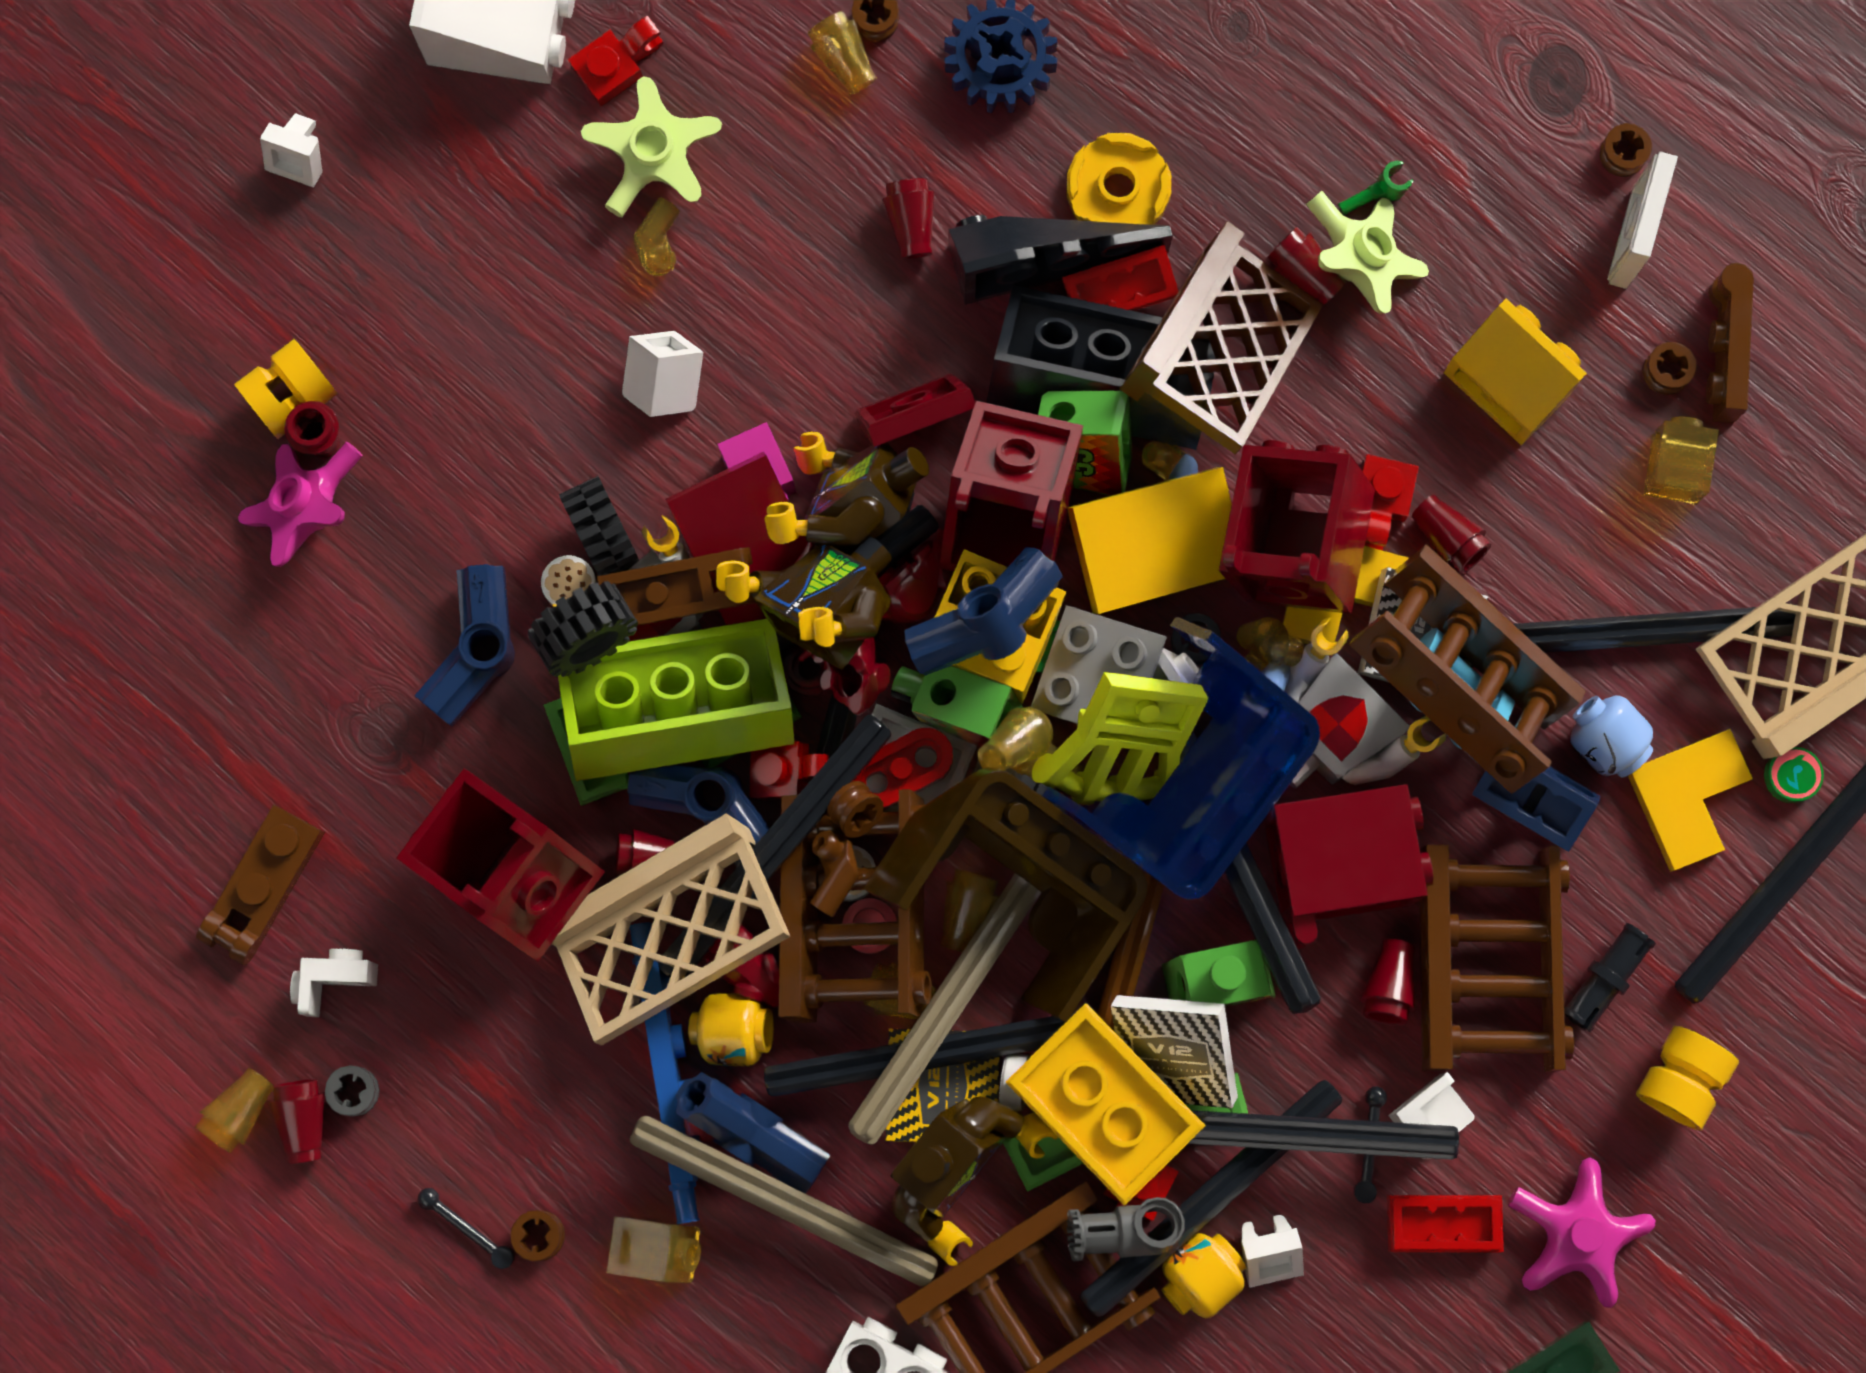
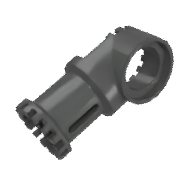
[1067,1197,1185,1261]

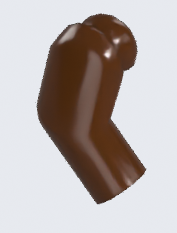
[810,830,859,917]

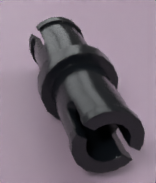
[1564,923,1656,1033]

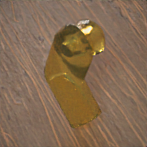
[633,197,680,276]
[1237,617,1304,667]

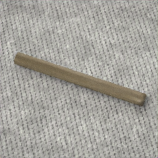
[849,873,1041,1145]
[630,1116,938,1286]

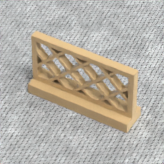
[1696,534,1866,759]
[552,814,790,1045]

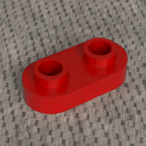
[853,727,953,810]

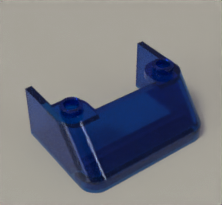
[1043,617,1320,899]

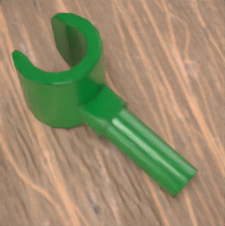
[1338,160,1413,216]

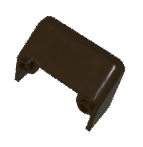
[863,767,1147,1023]

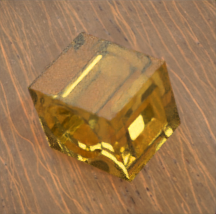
[1643,416,1719,505]

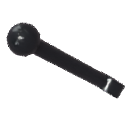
[1354,1086,1387,1203]
[417,1188,515,1269]

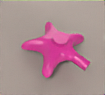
[238,442,363,567]
[1507,1157,1656,1308]

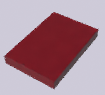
[665,451,807,625]

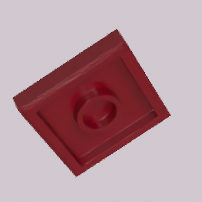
[855,373,975,447]

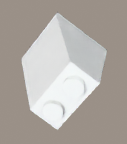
[409,0,575,84]

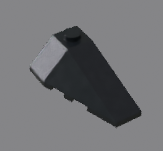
[948,215,1173,305]

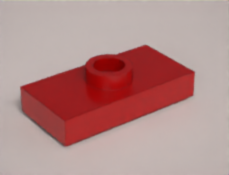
[1062,245,1179,311]
[1387,1195,1504,1252]

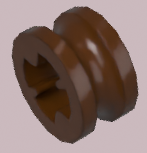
[852,0,899,42]
[1599,123,1652,177]
[1642,342,1697,395]
[827,781,883,838]
[510,1210,565,1261]

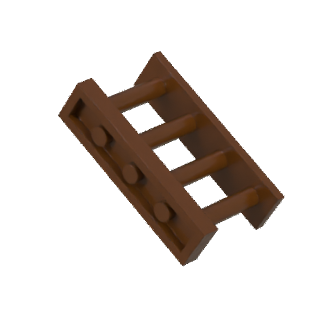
[1349,544,1586,794]
[779,789,932,1023]
[1419,845,1574,1072]
[896,1181,1161,1373]

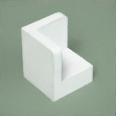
[622,331,704,417]
[1388,1072,1474,1159]

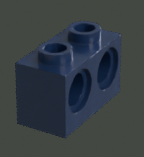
[1472,766,1601,852]

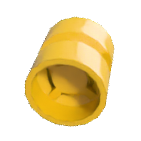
[234,339,338,439]
[1636,1026,1739,1131]

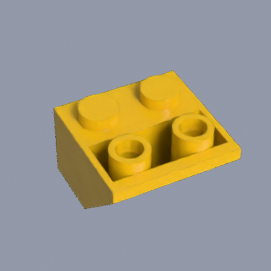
[1444,298,1587,446]
[934,549,1066,704]

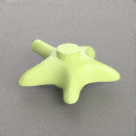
[581,77,722,218]
[1306,191,1429,314]

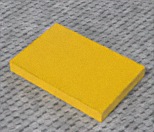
[1067,467,1232,614]
[1006,1003,1206,1206]

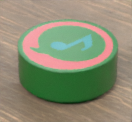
[1764,747,1824,803]

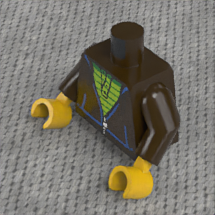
[765,432,929,556]
[716,537,892,670]
[890,1096,1058,1266]

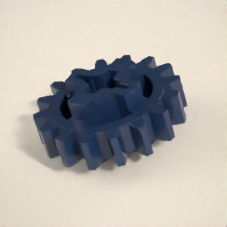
[944,0,1058,113]

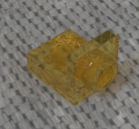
[607,1216,701,1283]

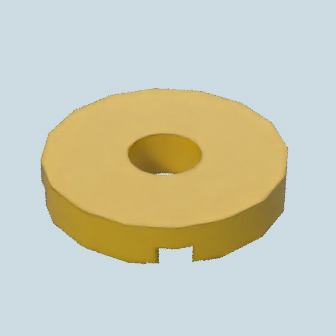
[1067,133,1171,225]

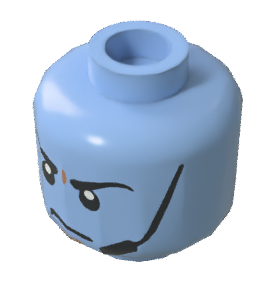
[1570,695,1653,777]

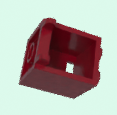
[939,401,1084,571]
[1219,440,1375,614]
[396,768,605,962]
[1263,784,1434,951]

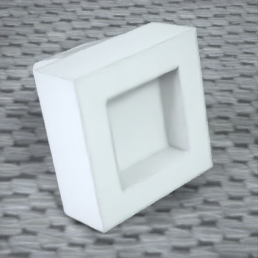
[260,114,323,188]
[1242,1215,1304,1288]

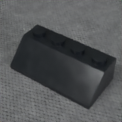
[986,285,1216,450]

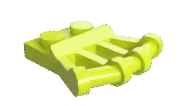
[1032,672,1209,809]

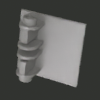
[1031,605,1167,724]

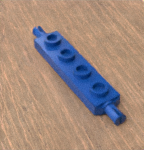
[629,922,702,1224]

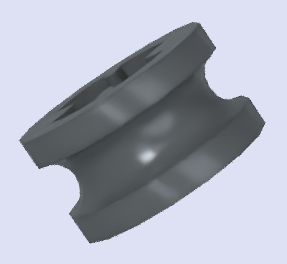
[325,1065,380,1117]

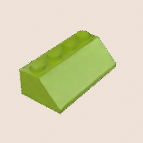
[558,619,794,781]

